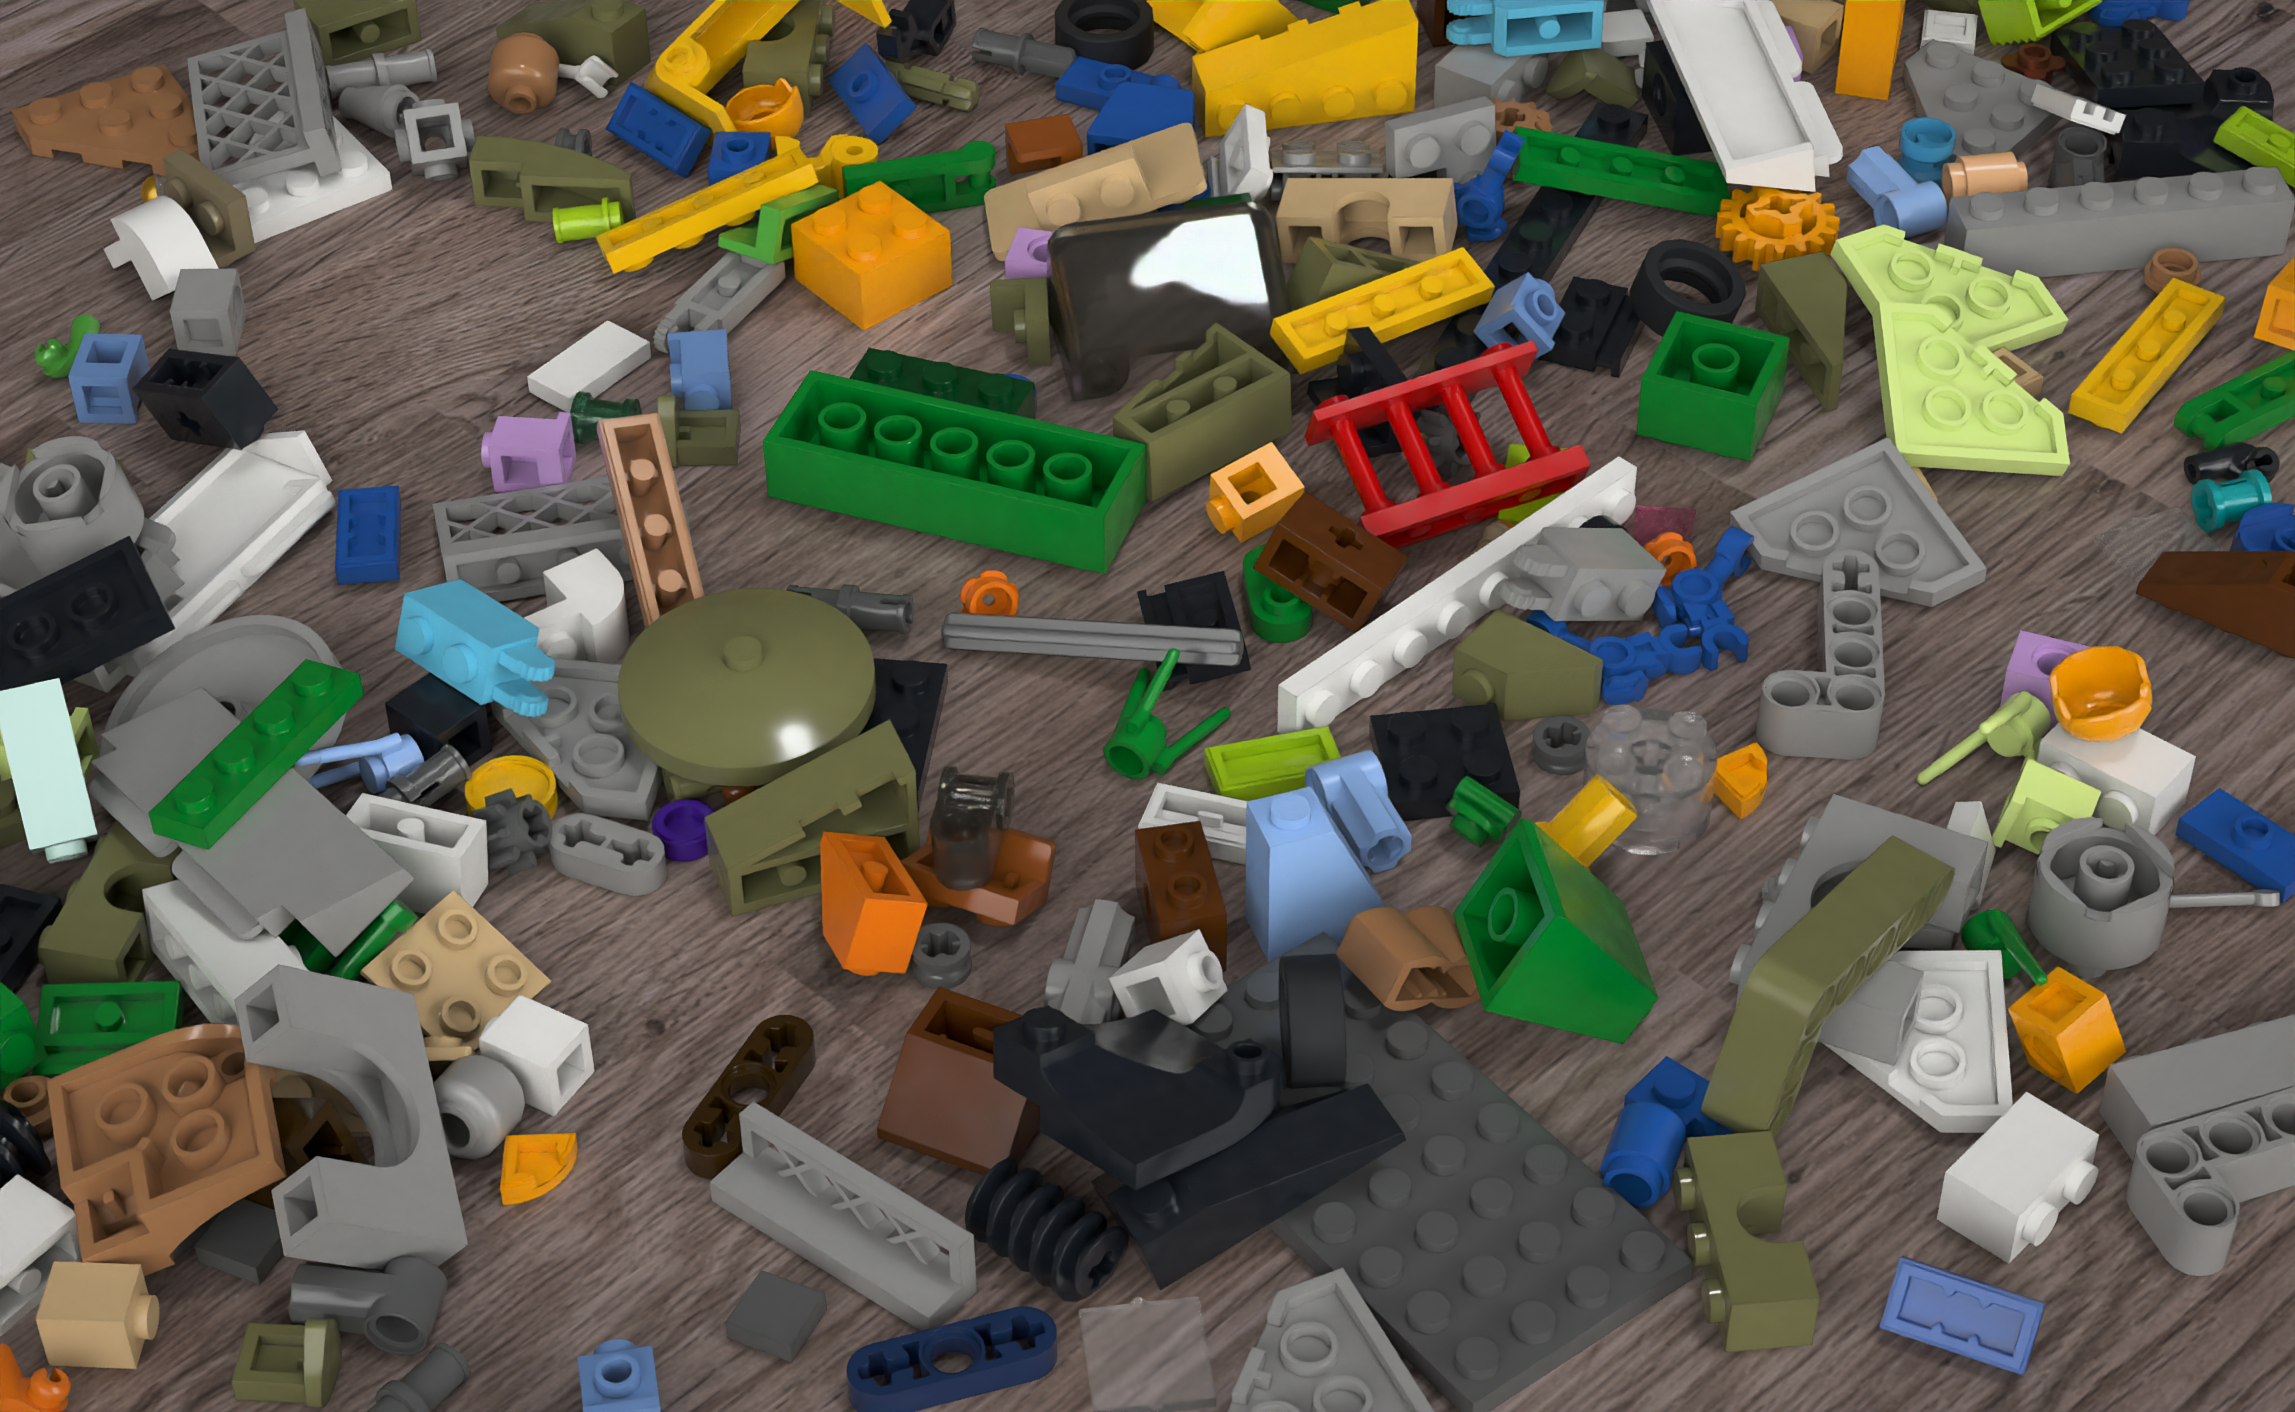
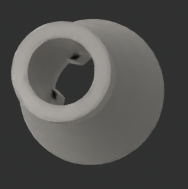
[339,84,420,138]

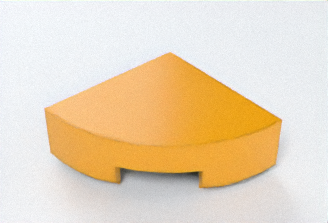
[1702,742,1768,819]
[500,1133,578,1205]

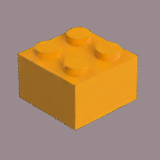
[791,181,953,331]

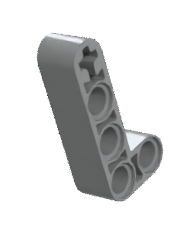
[1756,549,1885,760]
[2126,1087,2295,1277]

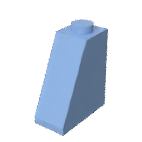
[1245,786,1386,962]

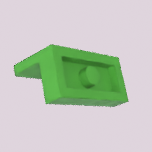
[718,184,839,265]

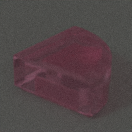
[1633,505,1696,547]

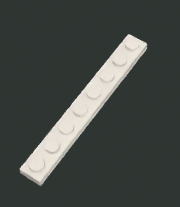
[1277,456,1637,734]

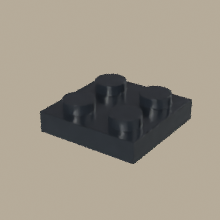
[1369,704,1520,821]

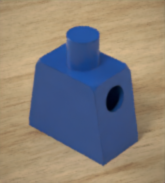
[1087,74,1196,156]

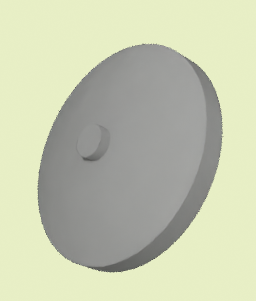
[100,615,346,781]

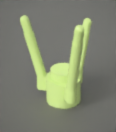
[1917,691,2051,785]

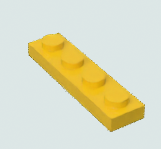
[595,147,819,274]
[1269,247,1495,375]
[2068,278,2226,434]

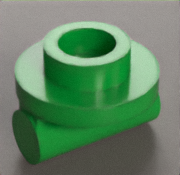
[1445,776,1522,848]

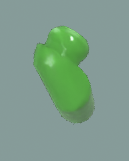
[34,315,101,379]

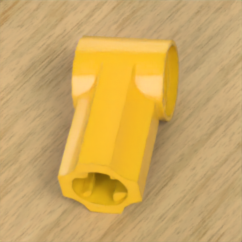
[1535,774,1638,873]

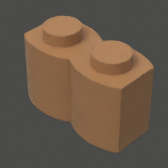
[1336,906,1480,1011]

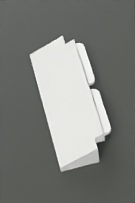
[1646,0,1843,192]
[73,430,336,693]

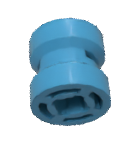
[1896,117,1956,190]

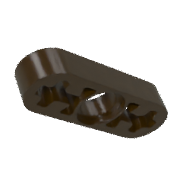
[682,1015,816,1180]

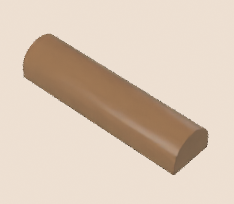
[596,412,705,629]

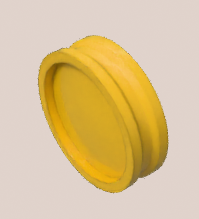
[465,755,559,819]

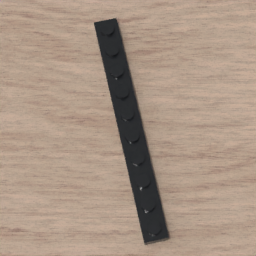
[1412,102,1648,421]

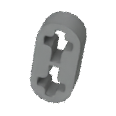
[549,813,668,896]

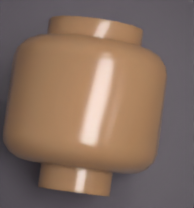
[487,32,560,114]

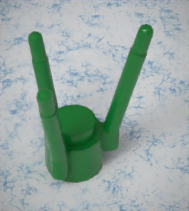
[1103,648,1231,780]
[1961,909,2048,986]

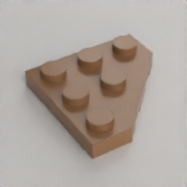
[11,64,200,176]

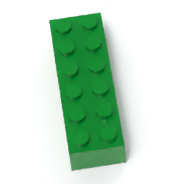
[763,370,1146,574]

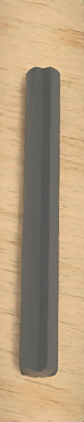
[941,612,1244,667]

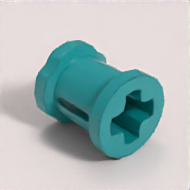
[2191,469,2272,534]

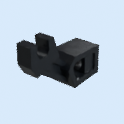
[876,0,956,64]

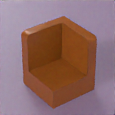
[1005,113,1083,174]

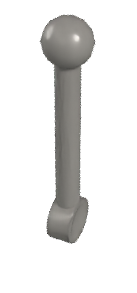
[2169,889,2280,908]

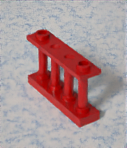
[1304,340,1591,550]

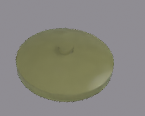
[618,588,876,786]

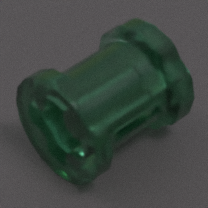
[570,391,642,444]

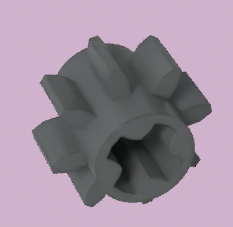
[1416,403,1484,477]
[472,788,552,875]

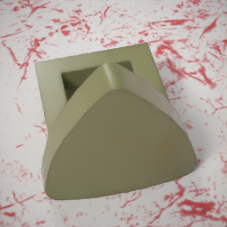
[1546,48,1638,110]
[658,395,741,468]
[231,1318,342,1408]

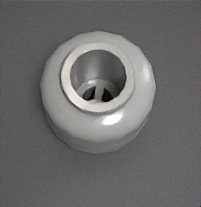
[433,1055,525,1160]

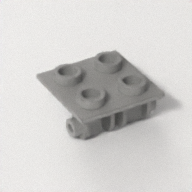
[1271,141,1383,201]

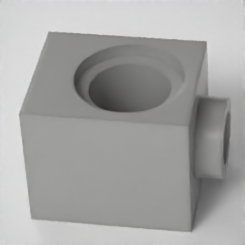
[170,268,246,356]

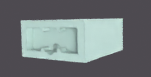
[0,678,99,864]

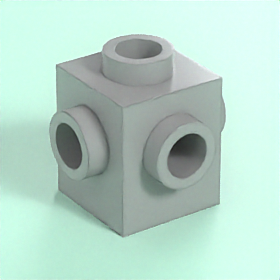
[394,99,475,182]

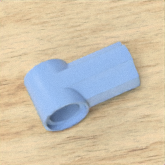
[1846,146,1948,239]
[1305,750,1412,873]

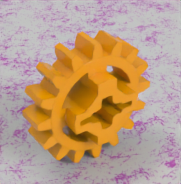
[1715,185,1840,271]

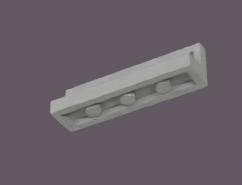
[710,1101,977,1331]

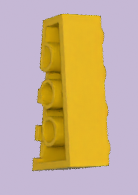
[1192,0,1418,138]

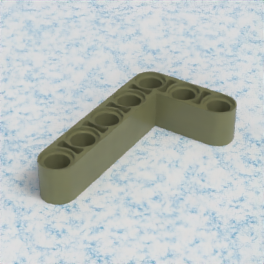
[1701,835,1955,1139]

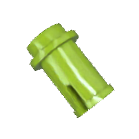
[552,197,624,244]

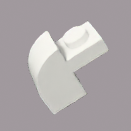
[103,196,219,301]
[524,549,630,664]

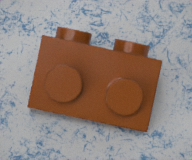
[901,807,1056,927]

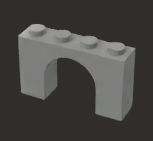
[1730,794,1988,1066]
[234,964,468,1270]

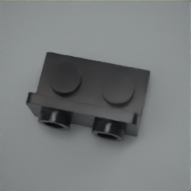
[1307,326,1414,458]

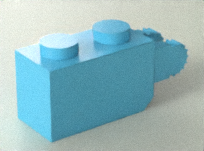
[1446,0,1604,57]
[395,579,556,718]

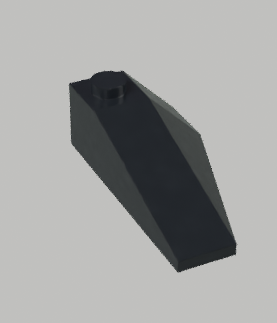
[1091,1083,1406,1290]

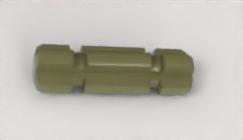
[885,60,980,112]

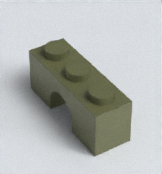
[742,0,836,118]
[38,820,183,984]
[1673,1131,1820,1352]

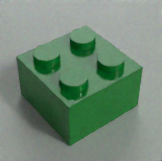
[1636,311,1790,462]

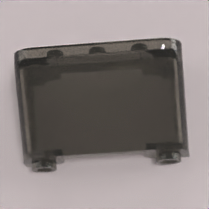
[1046,202,1299,402]

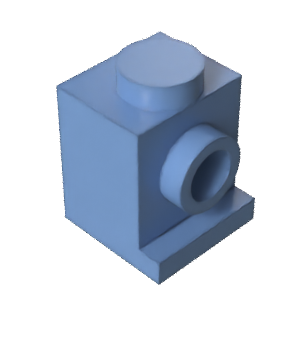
[1473,272,1565,359]
[668,329,733,410]
[68,333,150,424]
[577,1339,661,1412]

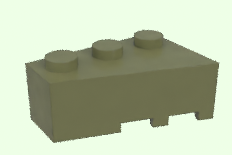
[1112,322,1292,502]
[704,719,920,917]

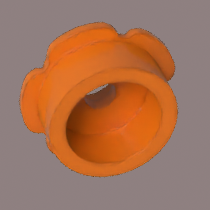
[1643,532,1697,587]
[959,570,1019,616]

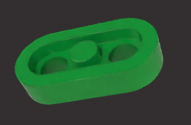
[1242,543,1313,643]

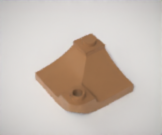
[46,1023,287,1276]

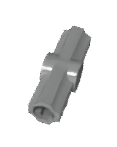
[1044,899,1135,1024]

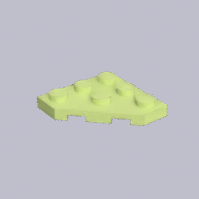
[1830,224,2069,352]
[1872,301,2070,476]

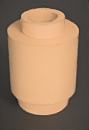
[1941,151,2028,208]

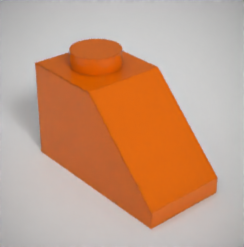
[820,831,928,976]

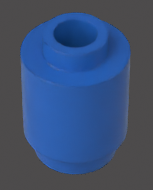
[1600,1102,1687,1209]

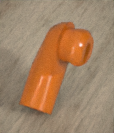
[0,1344,71,1412]

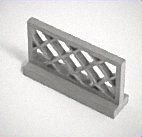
[187,8,342,185]
[432,476,691,602]

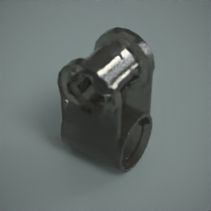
[930,765,1015,891]

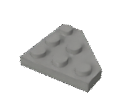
[1902,39,2063,163]
[1730,437,1987,607]
[491,658,662,821]
[1227,1268,1434,1412]

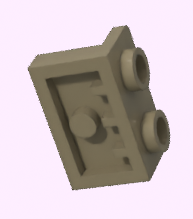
[163,149,256,269]

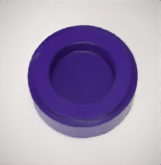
[652,799,714,862]

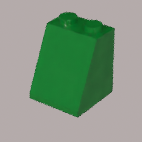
[1453,818,1658,1044]

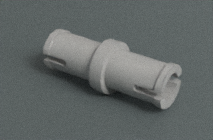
[324,48,437,99]

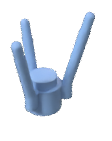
[295,732,425,794]

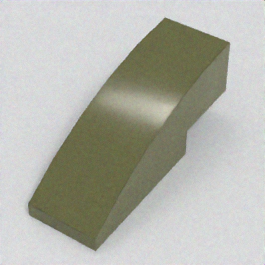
[469,135,636,224]

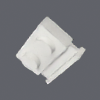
[1207,104,1273,202]

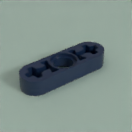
[846,1306,1057,1412]

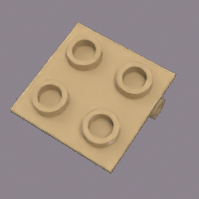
[360,890,551,1051]

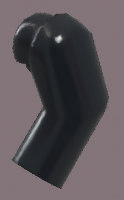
[2184,442,2280,485]

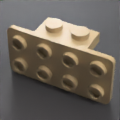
[984,123,1207,261]

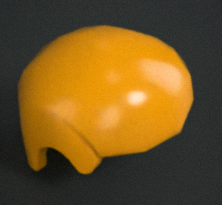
[725,78,804,150]
[2049,646,2153,742]

